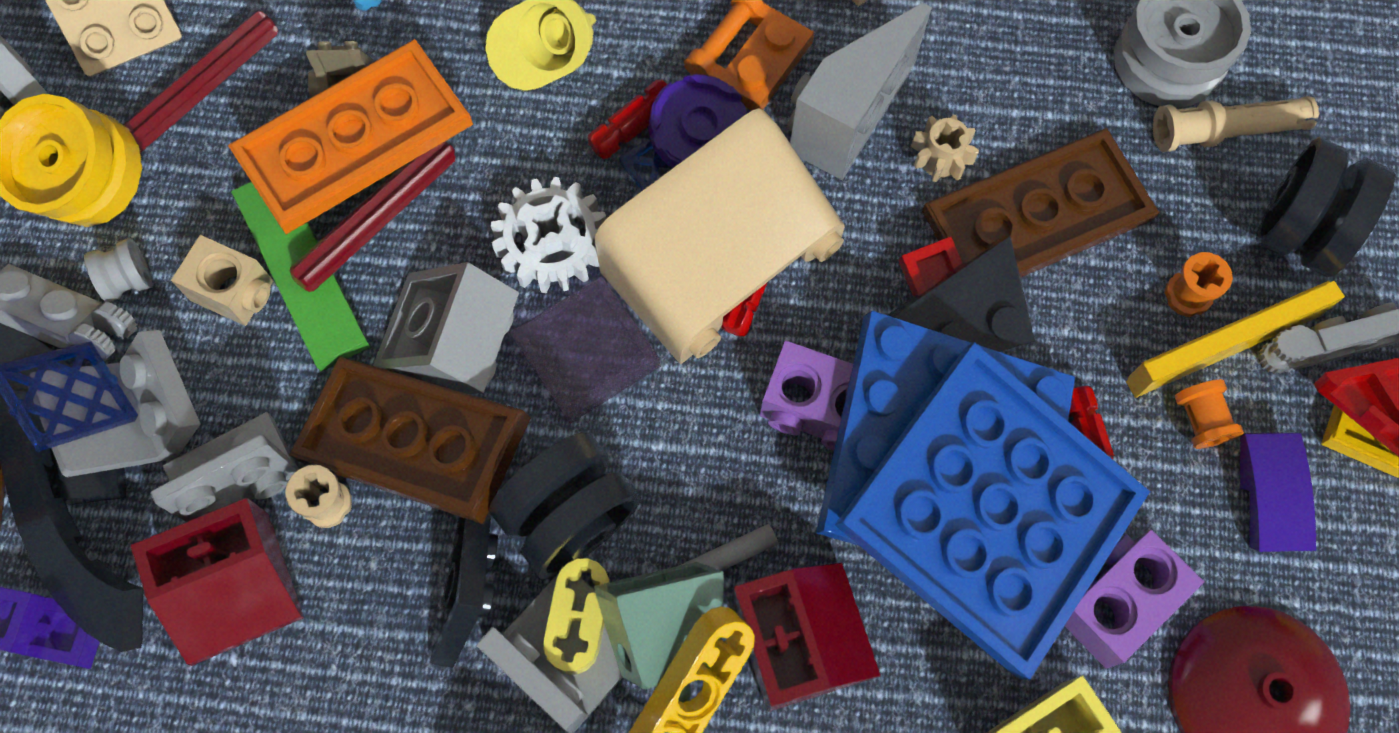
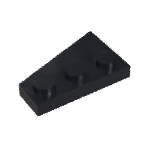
[887,236,1035,352]

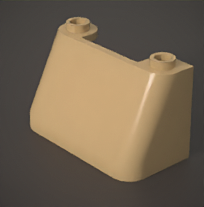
[595,108,844,365]

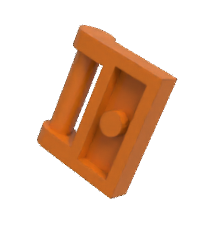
[684,0,814,111]

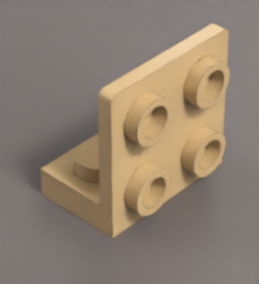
[45,0,182,76]

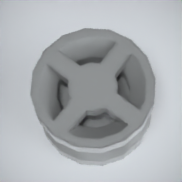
[84,238,153,303]

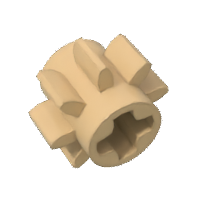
[911,114,979,182]

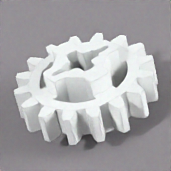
[491,177,606,293]

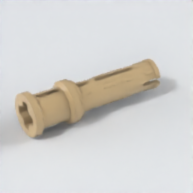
[1153,96,1319,152]

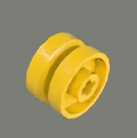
[0,94,142,227]

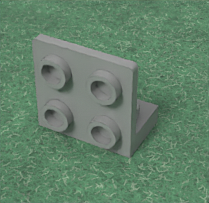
[26,330,200,477]
[151,412,298,522]
[476,572,623,733]

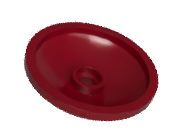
[1168,606,1350,733]

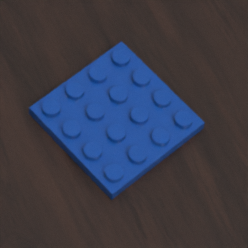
[816,311,1075,546]
[835,342,1150,680]

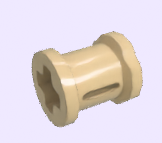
[285,465,352,528]

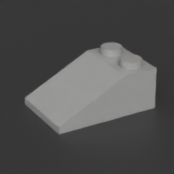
[787,3,932,180]

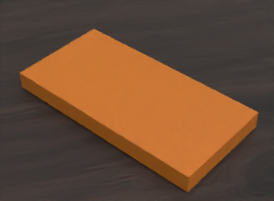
[228,39,473,235]

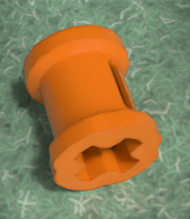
[1164,252,1233,317]
[1175,379,1244,449]

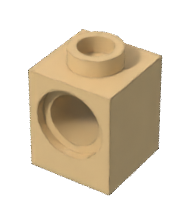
[171,235,273,326]

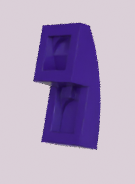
[1240,432,1316,552]
[0,587,100,669]

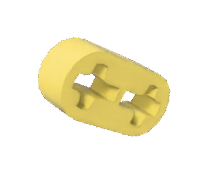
[544,558,610,675]

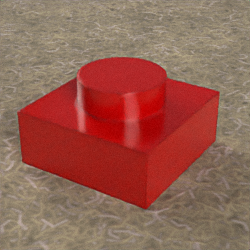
[898,236,962,297]

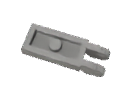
[0,264,138,361]
[1257,302,1399,374]

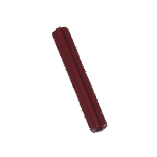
[123,10,278,153]
[290,141,456,292]

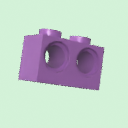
[760,340,853,451]
[1065,529,1204,669]

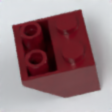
[130,498,304,666]
[732,563,881,712]

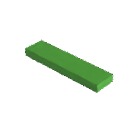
[231,182,370,372]

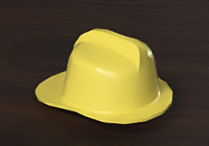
[485,0,597,91]

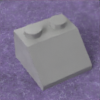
[373,262,519,394]

